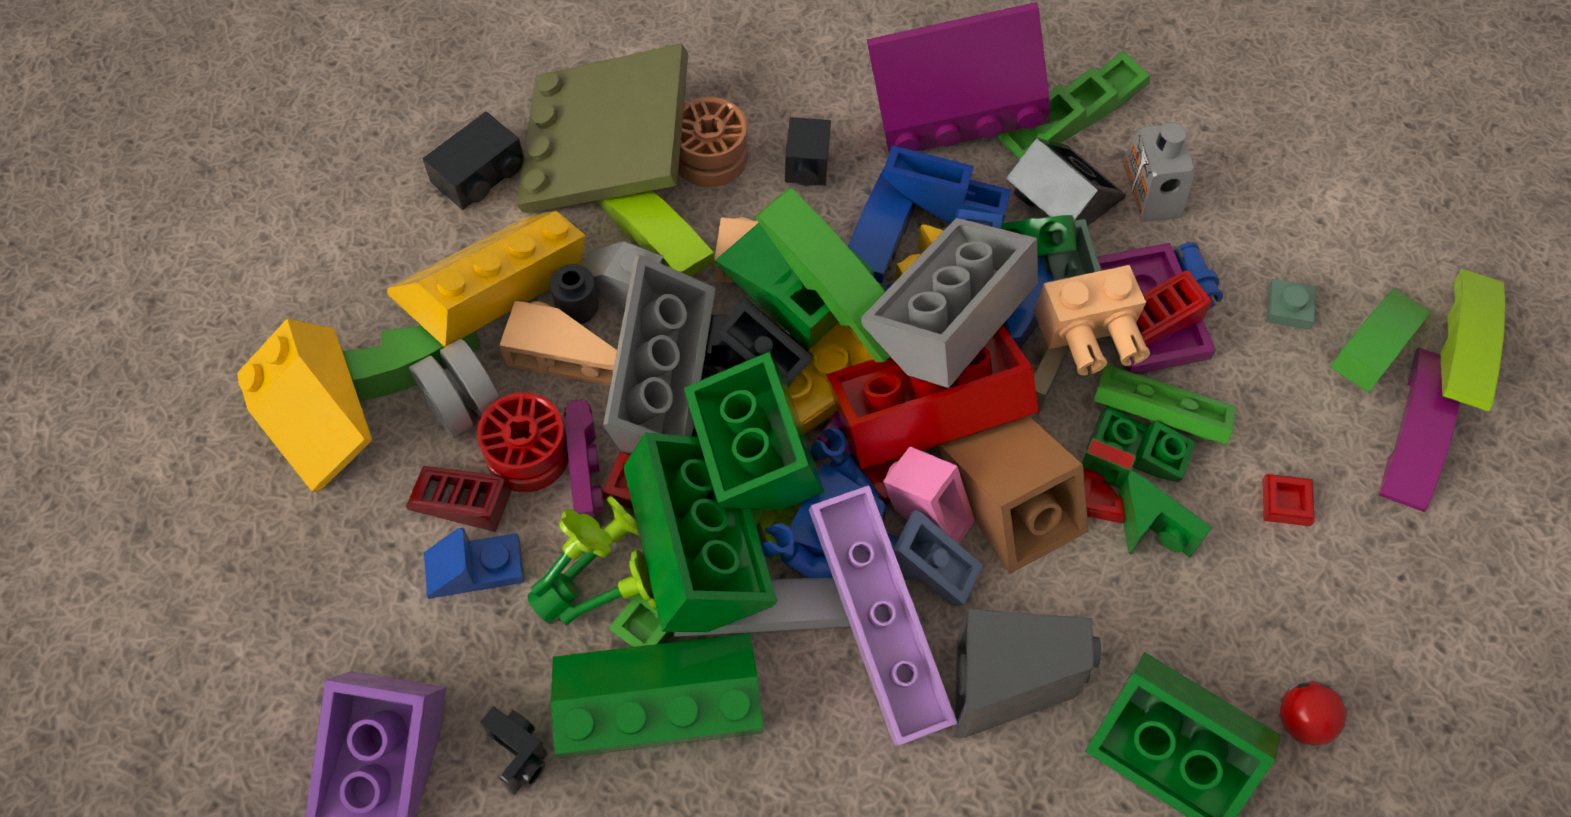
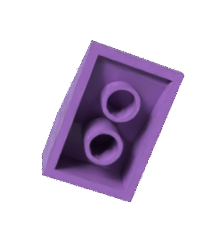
[305,671,447,817]

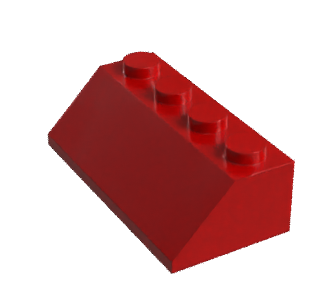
[826,325,1039,470]

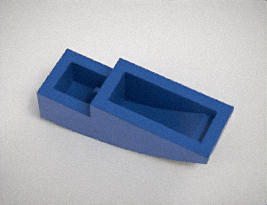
[882,145,1011,224]

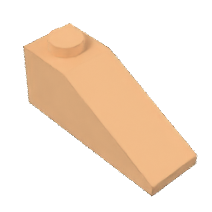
[499,301,617,386]

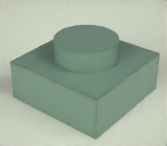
[1266,279,1316,330]

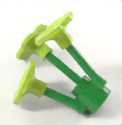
[527,495,656,625]

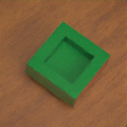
[1082,438,1136,489]

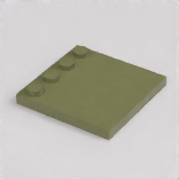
[516,43,688,213]

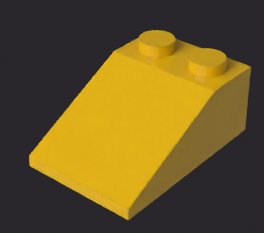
[237,319,372,492]

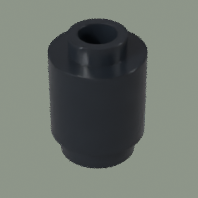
[550,264,599,324]

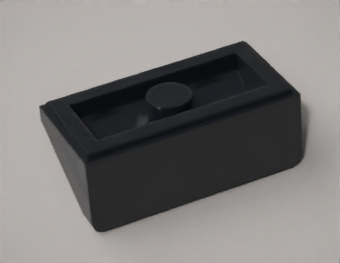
[715,297,814,387]

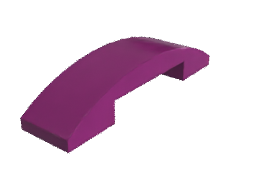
[1378,347,1460,512]

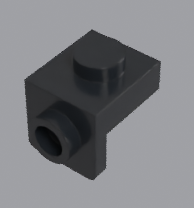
[480,706,547,795]

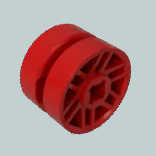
[477,392,569,492]

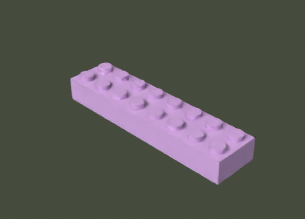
[809,485,957,746]

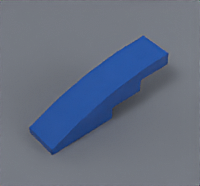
[848,168,916,284]

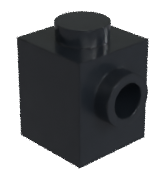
[785,117,831,186]

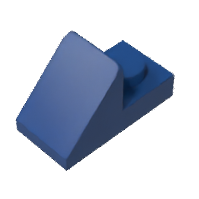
[424,528,525,599]

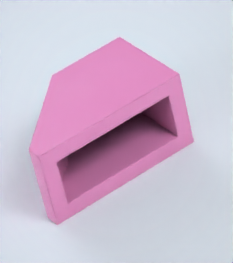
[883,446,975,544]

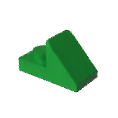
[1118,470,1212,557]

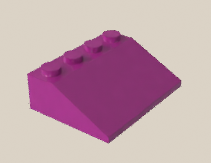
[866,2,1050,153]

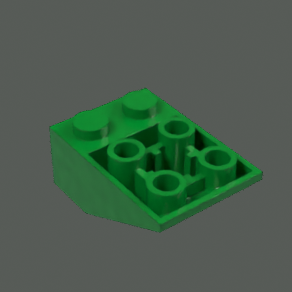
[715,223,875,350]

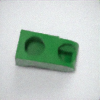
[1001,215,1077,258]

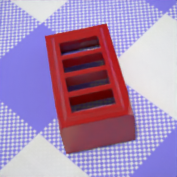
[1137,270,1211,345]

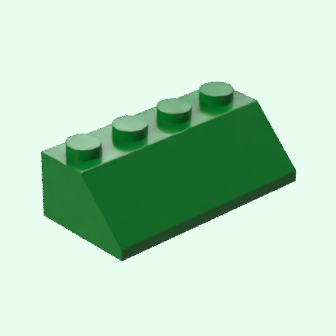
[624,432,777,632]
[551,633,764,759]

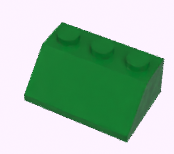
[684,352,825,510]
[1085,652,1281,817]

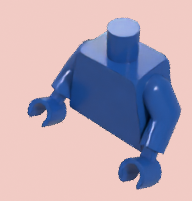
[761,428,899,578]

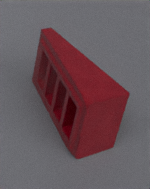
[406,466,511,532]

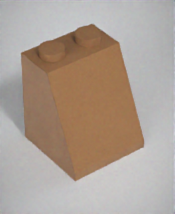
[939,415,1088,574]

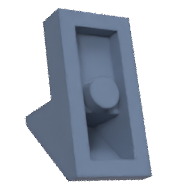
[893,510,983,606]

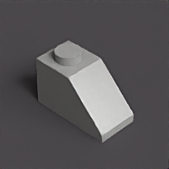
[581,241,664,308]

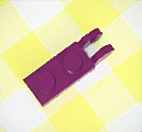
[564,399,604,520]

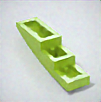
[597,190,714,276]
[1440,268,1506,412]

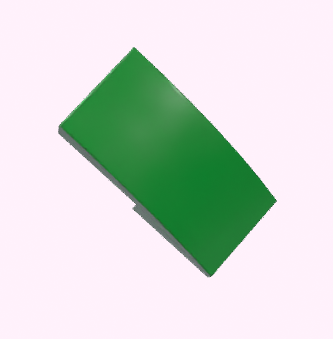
[1086,406,1196,482]

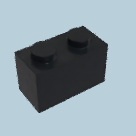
[422,111,524,210]

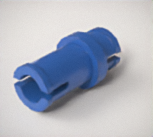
[1174,242,1223,308]

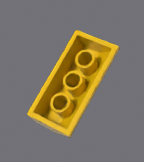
[387,211,586,347]

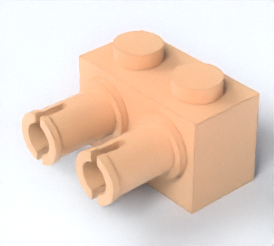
[1034,265,1150,376]

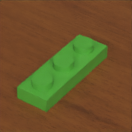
[1093,365,1236,445]

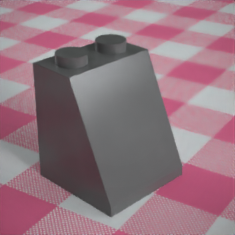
[955,609,1101,738]

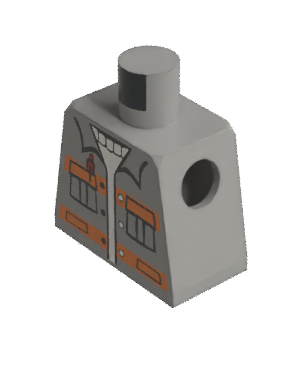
[1123,122,1195,222]

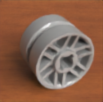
[409,338,500,439]

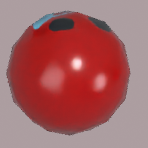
[1279,681,1347,746]

